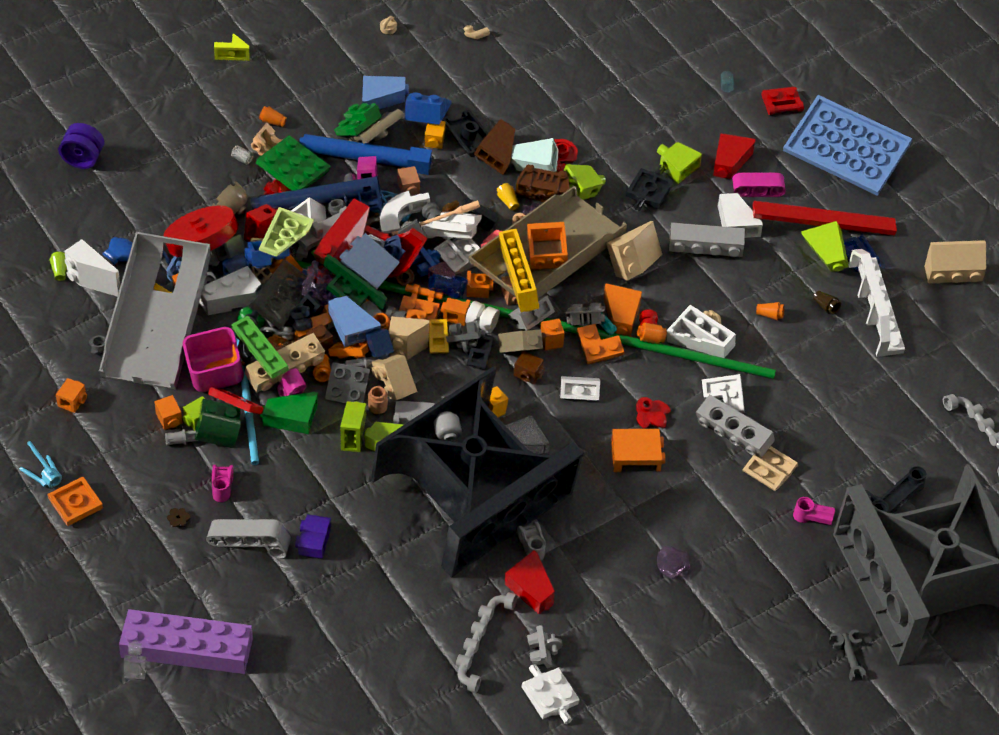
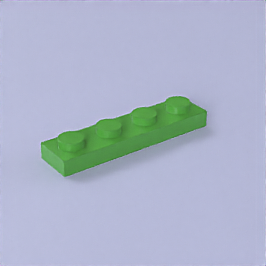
[231,316,289,379]

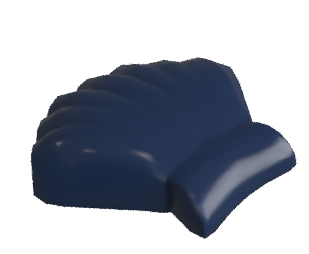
[384,235,406,266]

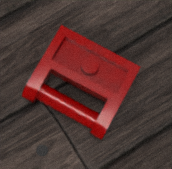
[762,86,804,115]

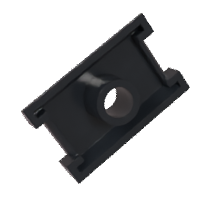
[442,110,488,157]

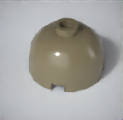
[212,181,248,216]

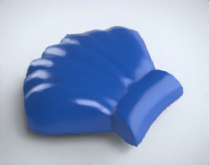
[103,237,133,264]

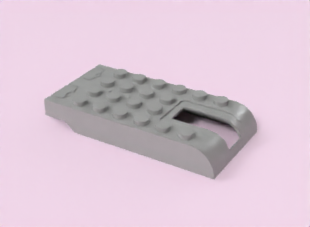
[99,232,210,390]

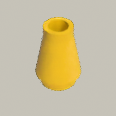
[497,183,519,211]

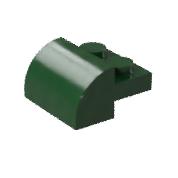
[195,399,241,448]

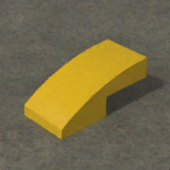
[429,319,449,354]

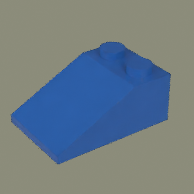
[405,92,452,125]

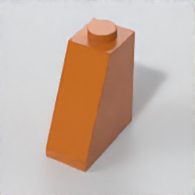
[604,284,642,337]

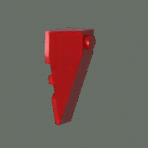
[314,199,370,264]

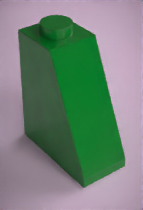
[260,392,318,434]

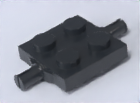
[626,165,674,211]

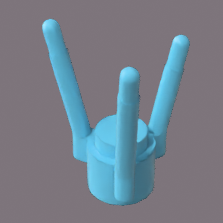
[19,441,62,488]

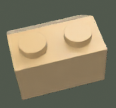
[389,316,429,360]

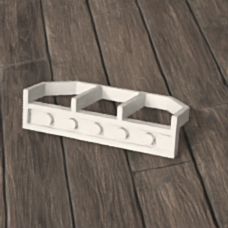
[848,249,905,357]

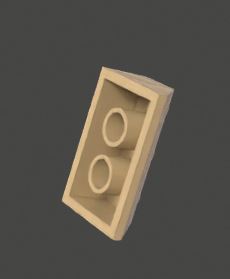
[924,241,986,283]

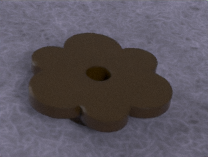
[167,508,190,527]

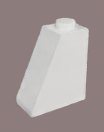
[718,193,763,238]

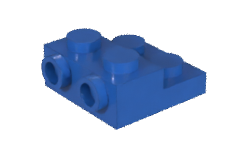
[244,241,290,268]

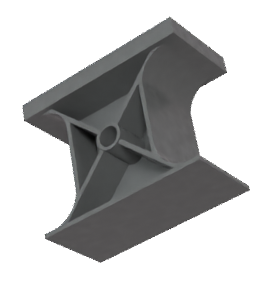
[833,464,999,665]

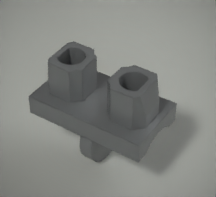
[446,321,485,353]

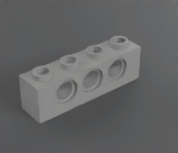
[696,394,775,458]

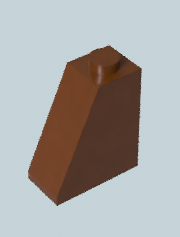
[474,119,515,175]

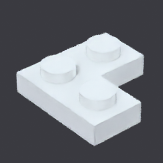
[702,374,745,413]

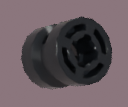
[291,306,313,331]

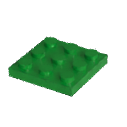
[256,135,331,190]

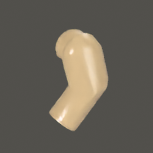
[464,25,490,40]

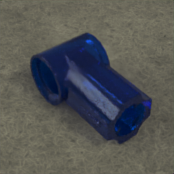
[429,274,468,299]

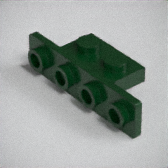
[323,254,387,309]

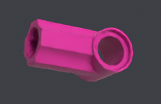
[793,497,835,525]

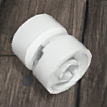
[465,301,500,333]

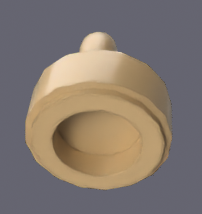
[380,16,397,34]

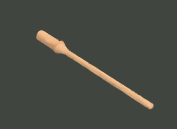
[392,200,480,236]

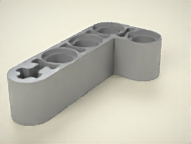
[206,519,291,559]

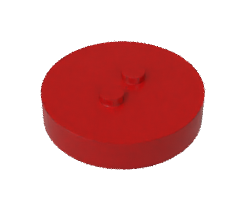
[163,205,239,257]

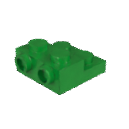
[334,103,382,136]

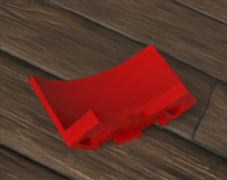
[363,225,428,278]

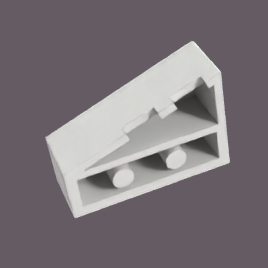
[199,266,267,315]
[667,305,736,358]

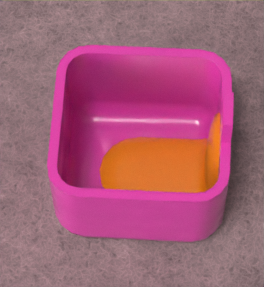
[183,327,244,392]

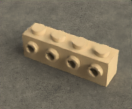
[245,333,325,393]

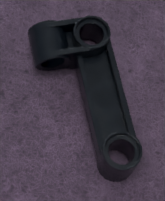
[865,466,927,514]

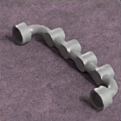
[943,394,999,475]
[456,592,517,693]

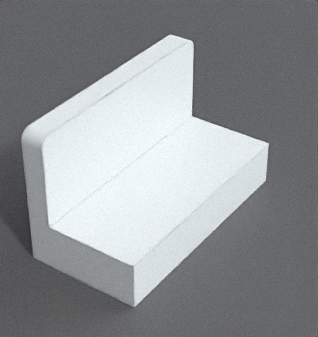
[560,376,600,400]

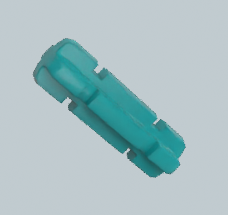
[600,312,617,335]

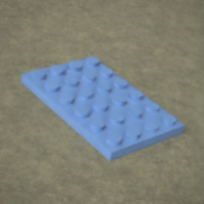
[783,95,912,196]

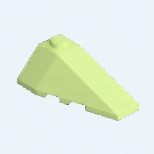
[259,207,314,257]

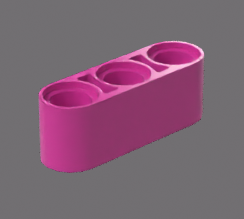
[732,173,786,197]

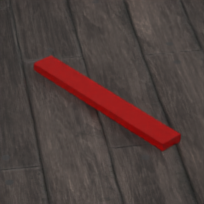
[752,201,897,235]

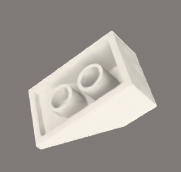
[64,240,120,297]

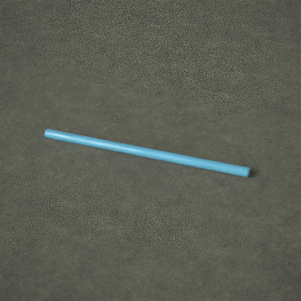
[234,332,259,465]

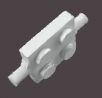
[522,664,580,724]

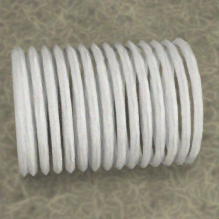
[231,146,253,165]

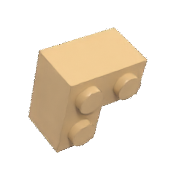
[371,354,417,400]

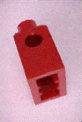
[244,204,278,242]

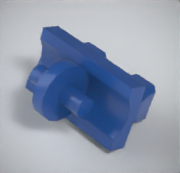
[412,247,441,279]

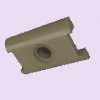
[349,109,405,144]

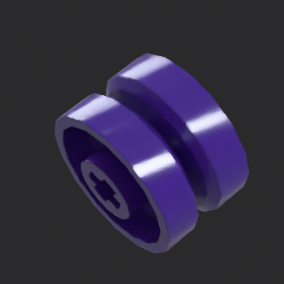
[58,123,105,169]

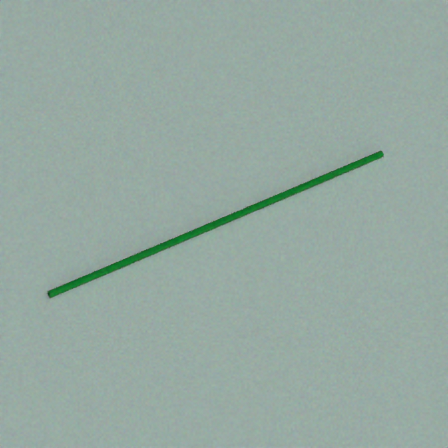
[295,260,776,379]

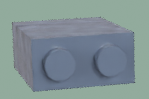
[339,233,400,290]

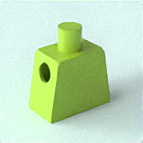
[657,142,702,184]
[563,164,606,200]

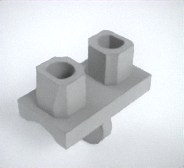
[527,625,563,668]

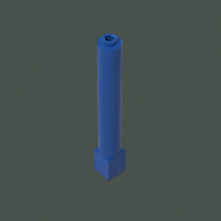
[299,134,432,175]

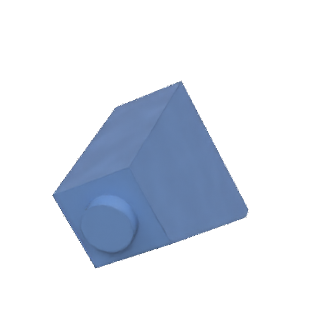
[362,76,409,110]
[328,296,381,347]

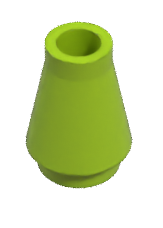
[49,252,67,281]

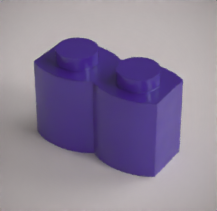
[295,514,331,558]

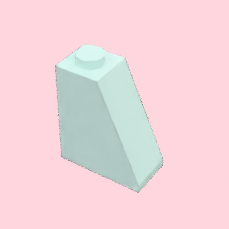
[510,138,559,172]

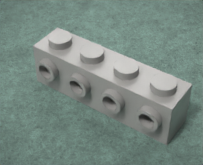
[669,223,745,257]

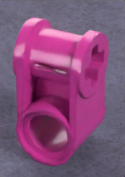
[277,368,307,397]
[212,464,234,502]

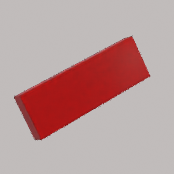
[208,387,264,414]

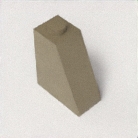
[498,329,543,353]

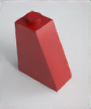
[713,133,756,179]
[505,550,555,614]

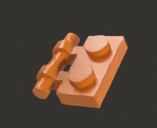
[399,284,443,320]

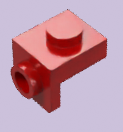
[263,179,292,195]

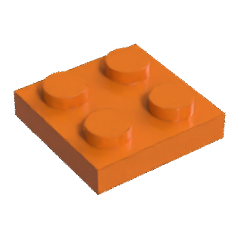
[47,477,103,526]

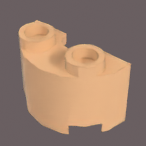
[251,123,283,156]

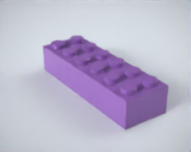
[119,609,253,674]

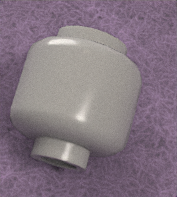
[434,411,462,442]

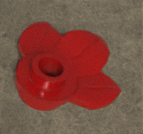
[636,397,671,429]

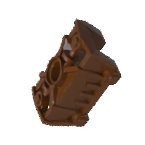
[516,164,570,202]

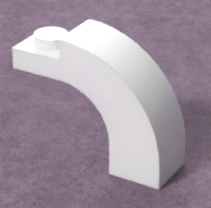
[380,191,430,237]

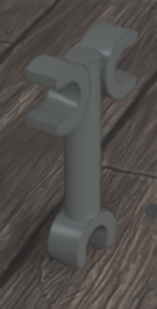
[830,629,866,681]

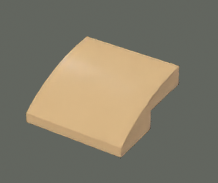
[743,446,798,491]

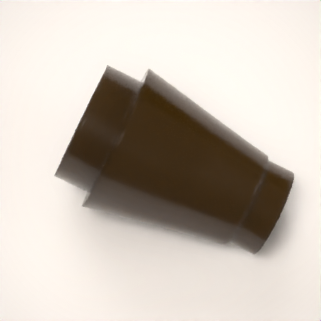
[813,290,841,314]

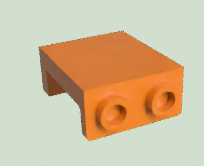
[611,429,665,472]

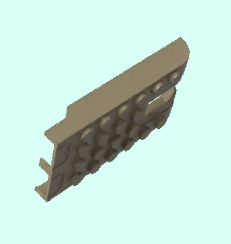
[468,186,627,298]

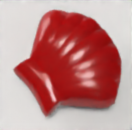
[554,139,578,163]

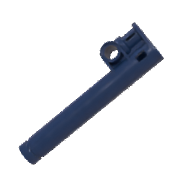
[251,176,384,212]

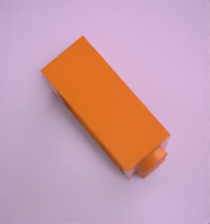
[527,222,568,270]

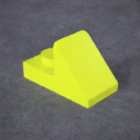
[214,34,250,61]

